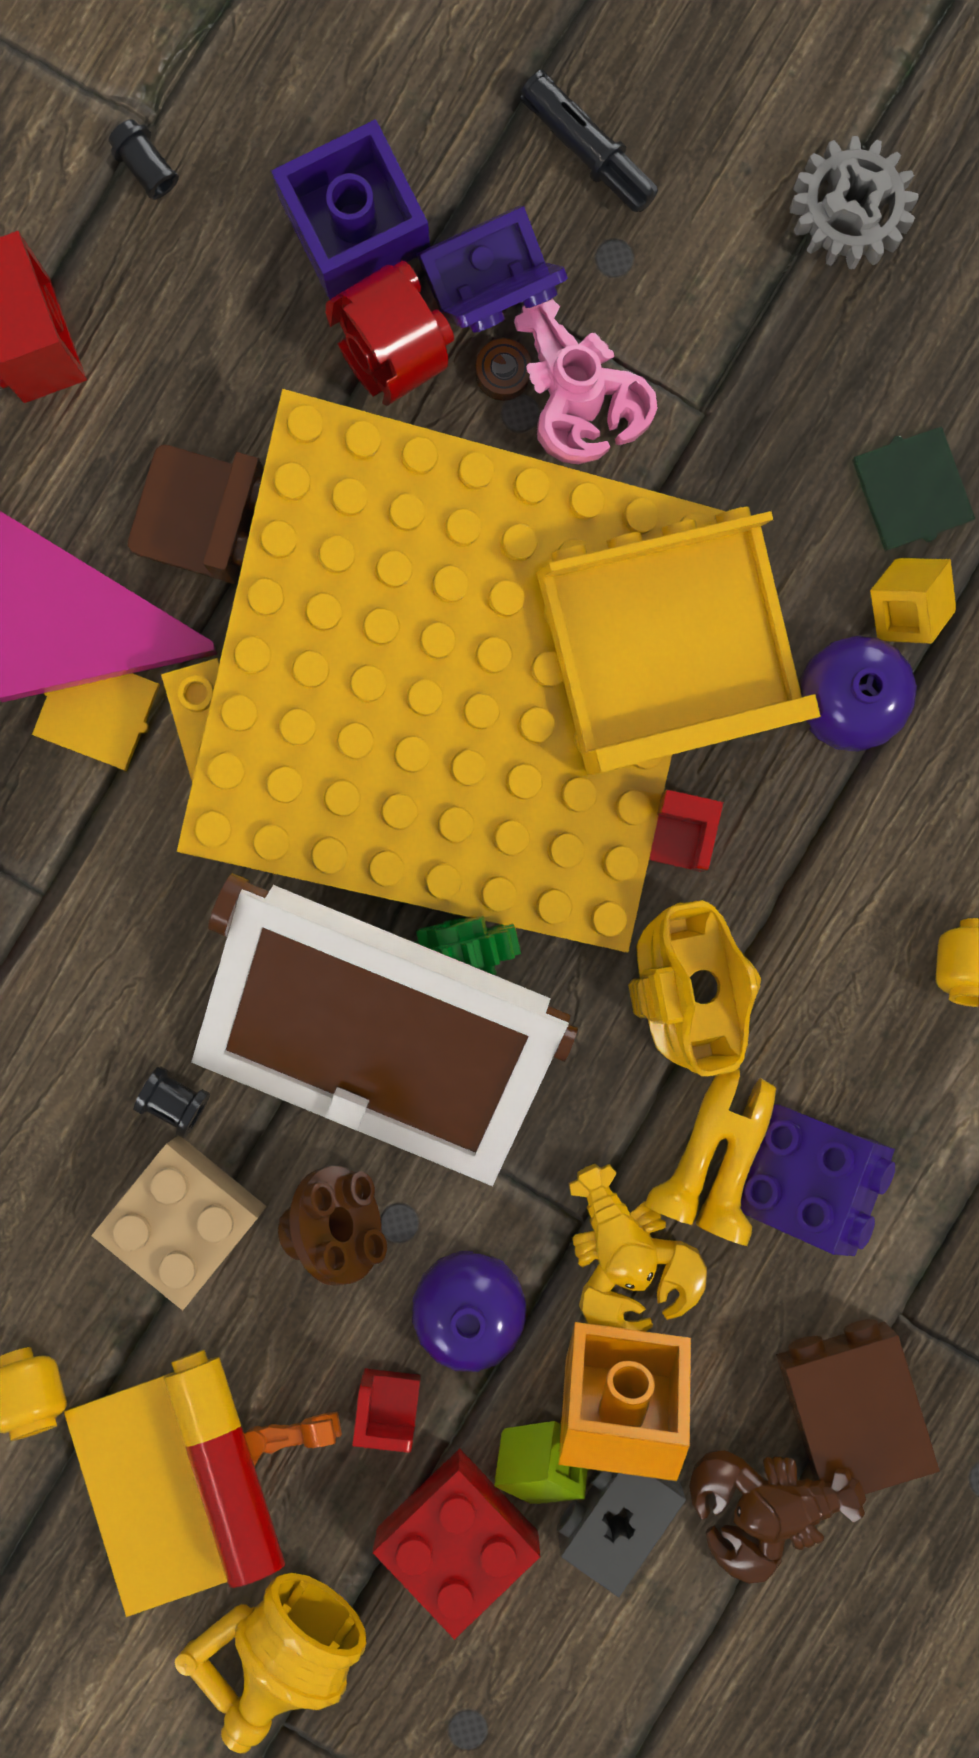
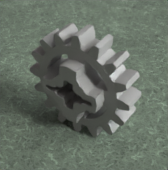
[790,136,918,269]

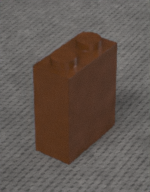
[776,1319,940,1494]

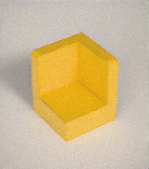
[870,558,956,644]

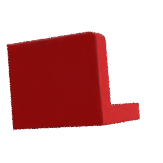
[649,790,724,872]
[352,1368,421,1453]

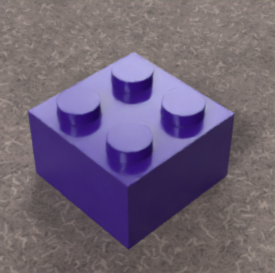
[271,119,430,300]

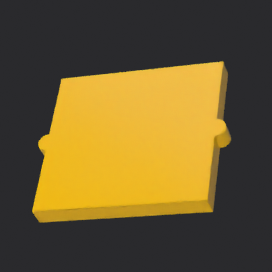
[32,673,160,771]

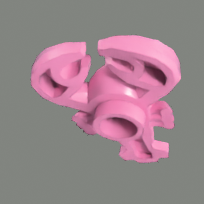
[514,299,658,465]

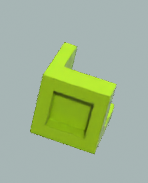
[494,1421,588,1504]

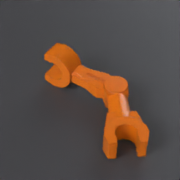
[244,1412,342,1466]

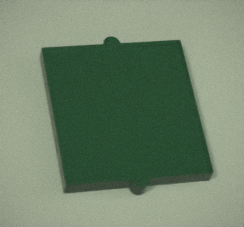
[852,426,975,552]

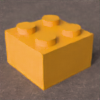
[558,1322,691,1481]

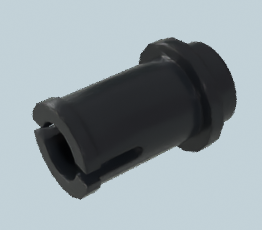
[109,119,179,200]

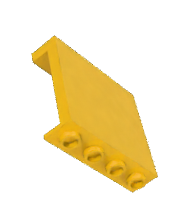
[537,507,821,775]

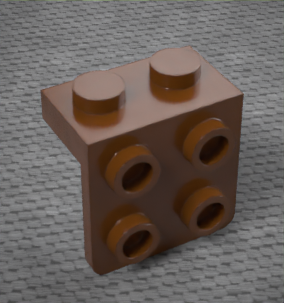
[128,445,264,584]

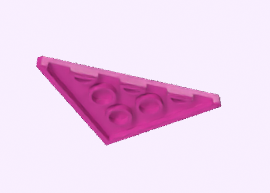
[0,511,217,702]

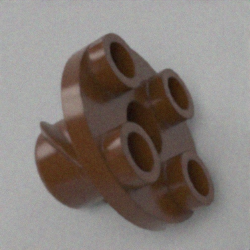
[278,1166,387,1286]

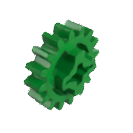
[415,916,521,975]

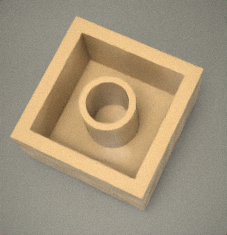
[91,1136,267,1311]

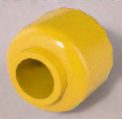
[935,918,979,1007]
[0,1347,67,1441]

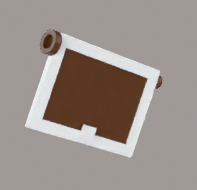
[191,873,578,1186]

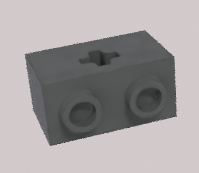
[557,1470,686,1597]

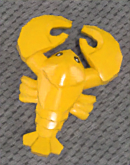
[568,1164,707,1332]

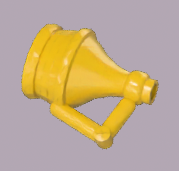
[175,1573,367,1753]

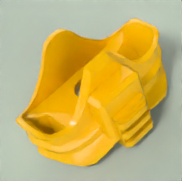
[628,900,761,1077]

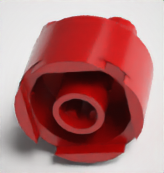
[325,260,454,406]

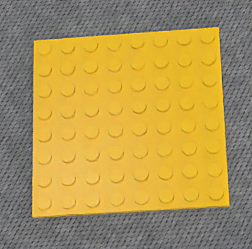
[177,389,725,953]

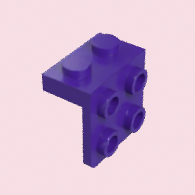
[416,206,568,333]
[740,1104,895,1256]

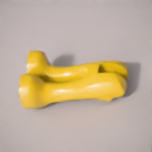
[644,1069,776,1246]

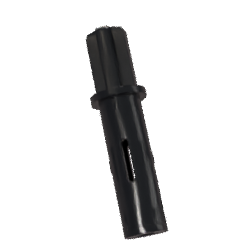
[520,70,658,212]

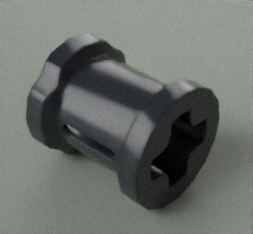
[133,1066,210,1139]

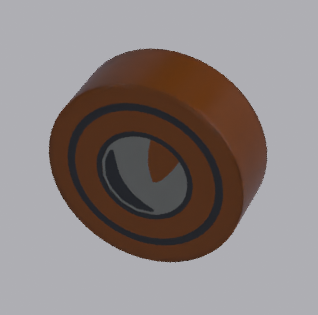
[475,338,532,401]

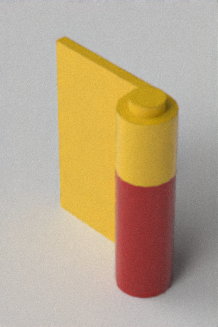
[64,1350,285,1617]

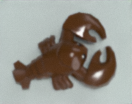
[689,1450,866,1584]

